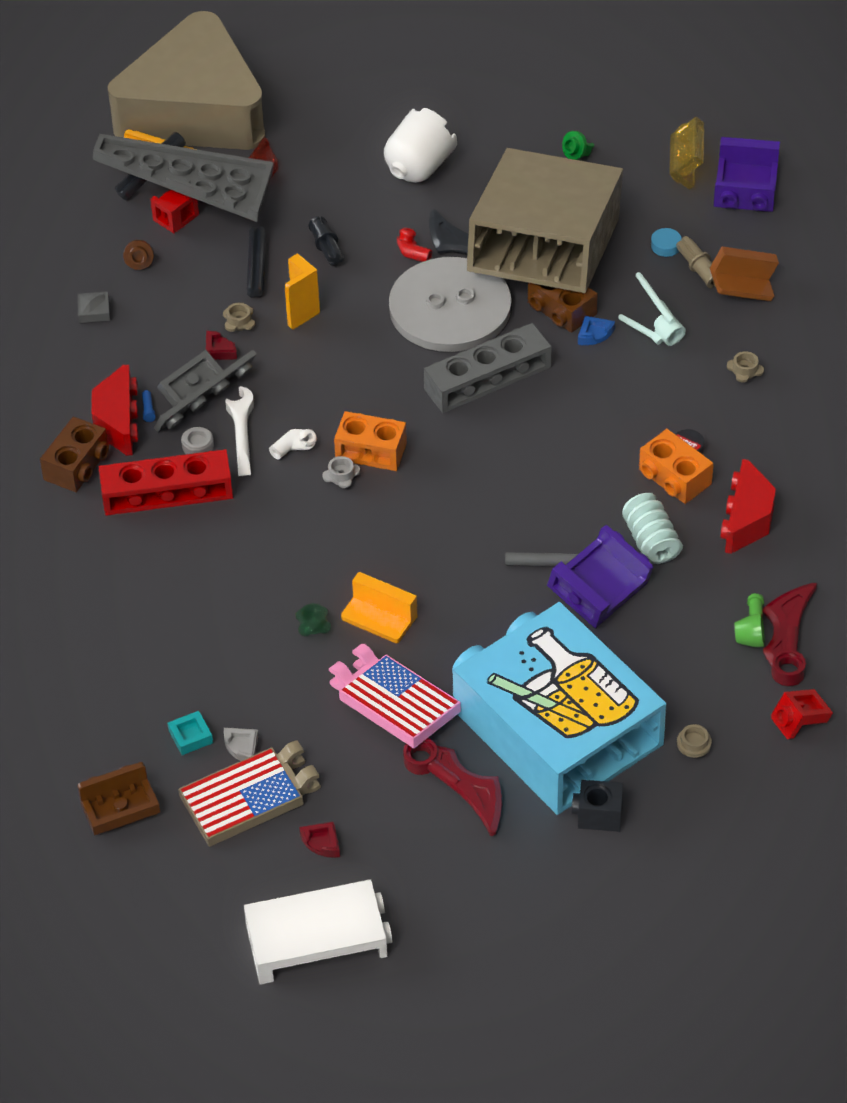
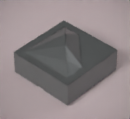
[78,292,110,323]

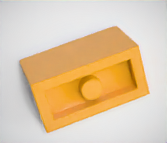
[285,253,320,330]
[341,572,418,643]

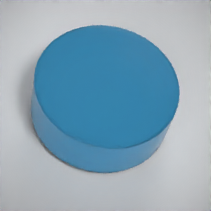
[651,228,681,257]

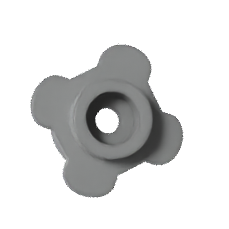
[322,456,360,488]

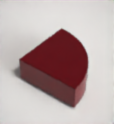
[206,331,237,360]
[299,821,340,858]

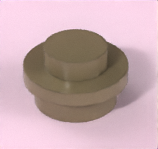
[677,724,712,758]

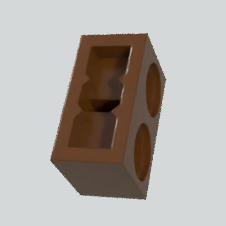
[528,283,598,333]
[40,416,110,492]

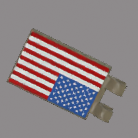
[178,740,321,847]

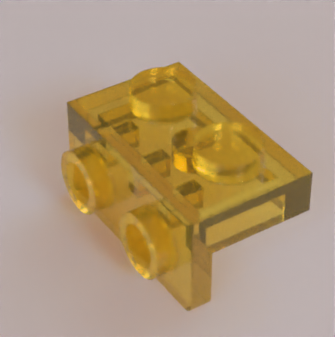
[670,117,704,189]

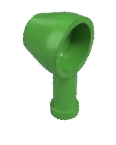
[735,593,765,647]

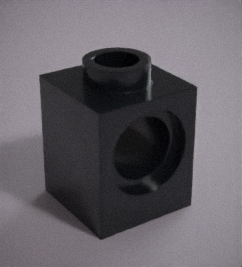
[572,779,623,832]

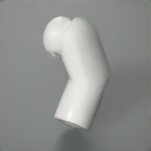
[269,429,317,460]

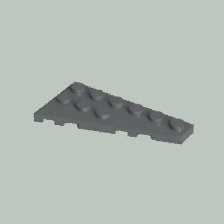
[93,134,274,222]

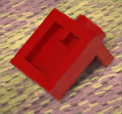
[771,689,833,739]

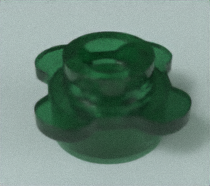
[295,603,331,636]

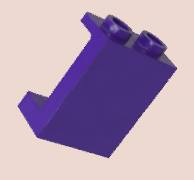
[714,137,780,212]
[547,525,653,628]

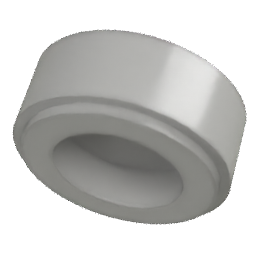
[181,427,214,454]

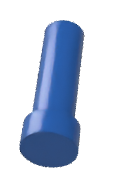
[142,390,156,422]

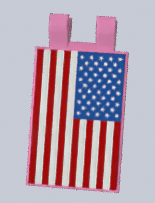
[329,644,461,748]

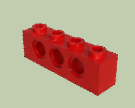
[99,449,233,516]

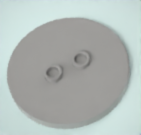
[389,257,511,352]

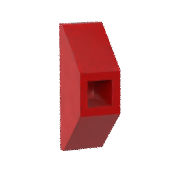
[92,365,138,456]
[720,459,776,554]

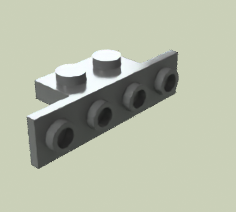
[154,350,257,433]

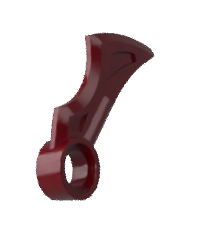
[762,583,817,686]
[403,738,502,836]

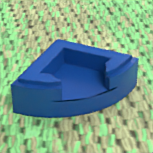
[578,316,615,345]

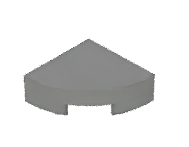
[224,728,259,761]

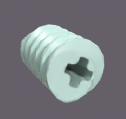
[622,493,683,564]

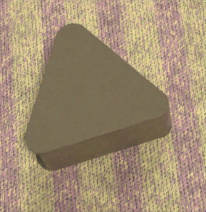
[108,11,265,150]

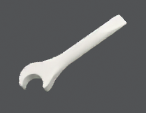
[225,386,254,476]

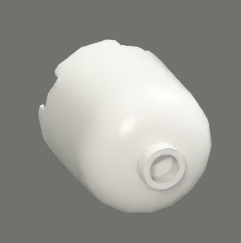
[384,108,457,183]

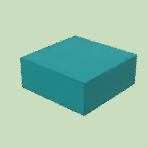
[167,711,213,755]

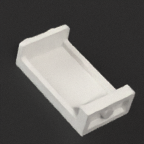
[244,879,392,984]

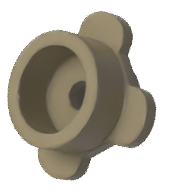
[223,303,255,332]
[727,351,764,382]

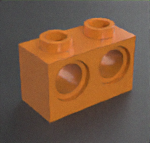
[334,411,407,471]
[639,429,713,504]

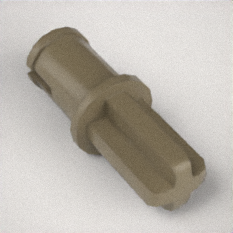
[676,236,716,289]

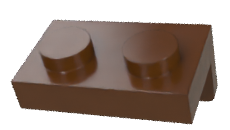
[77,762,160,836]

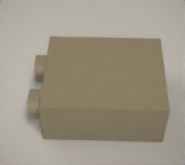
[467,148,623,293]

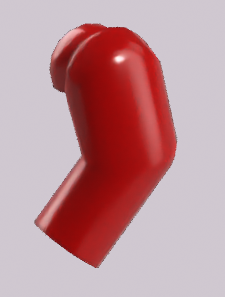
[397,228,433,262]

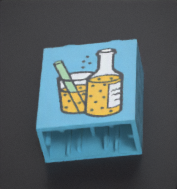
[452,602,666,815]

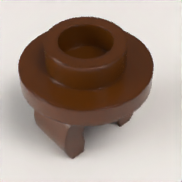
[123,240,154,270]

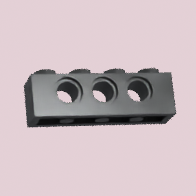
[424,323,551,413]

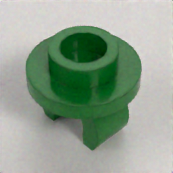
[562,131,595,160]

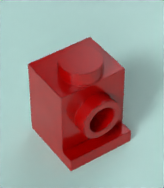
[150,190,199,234]

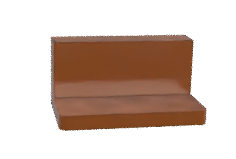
[710,246,779,301]

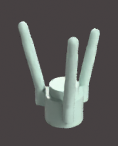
[618,272,686,346]

